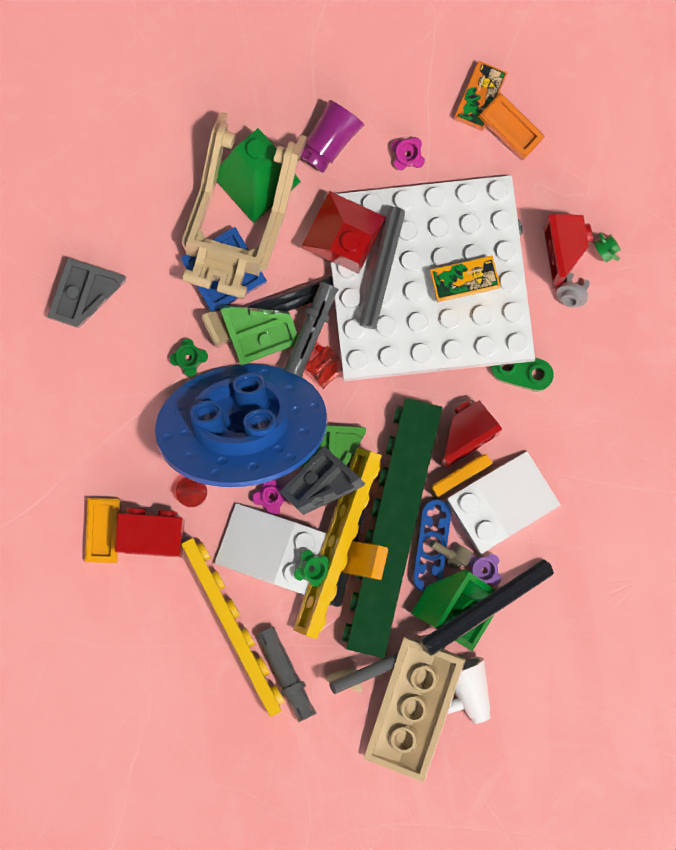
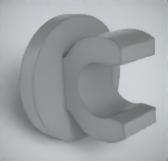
[557,273,590,308]

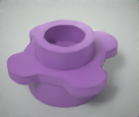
[468,554,501,586]

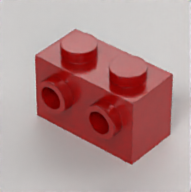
[115,508,185,558]

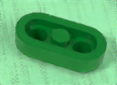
[490,358,554,392]

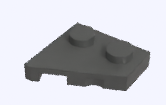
[48,258,127,329]
[280,446,366,515]

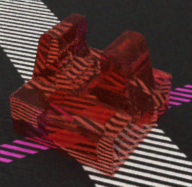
[304,345,343,389]

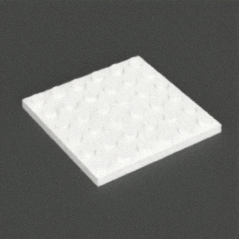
[324,175,535,381]

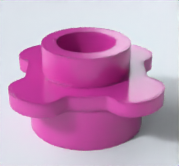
[391,137,425,171]
[253,480,288,516]

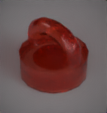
[176,477,208,508]

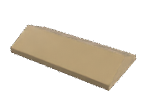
[364,637,466,782]

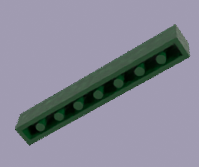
[342,398,443,658]

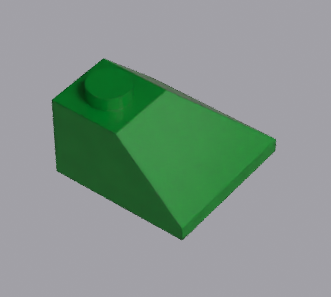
[217,128,301,223]
[411,570,496,652]

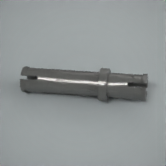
[284,282,339,377]
[256,626,317,723]

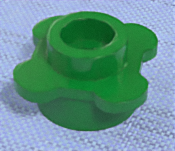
[593,232,621,263]
[170,339,208,377]
[293,550,329,587]

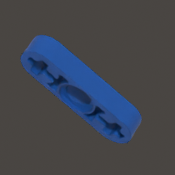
[413,500,451,592]

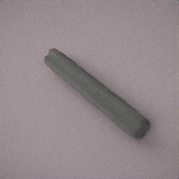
[360,207,405,329]

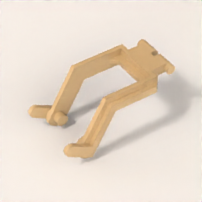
[182,112,307,299]

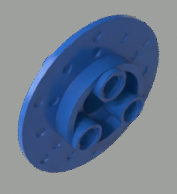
[155,364,327,487]

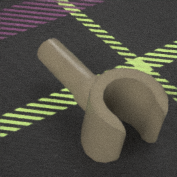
[430,540,472,568]

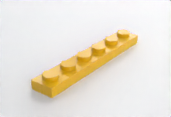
[293,448,382,639]
[181,538,285,717]

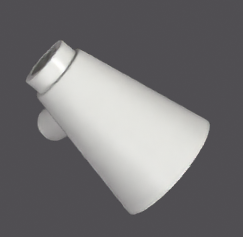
[448,657,491,724]

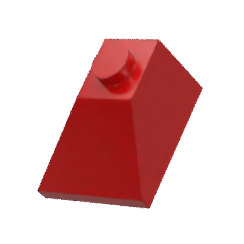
[301,191,386,274]
[543,214,593,288]
[442,400,503,469]

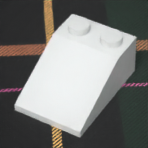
[446,451,561,555]
[214,503,326,596]

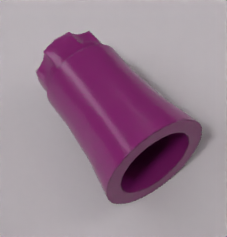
[300,100,365,173]

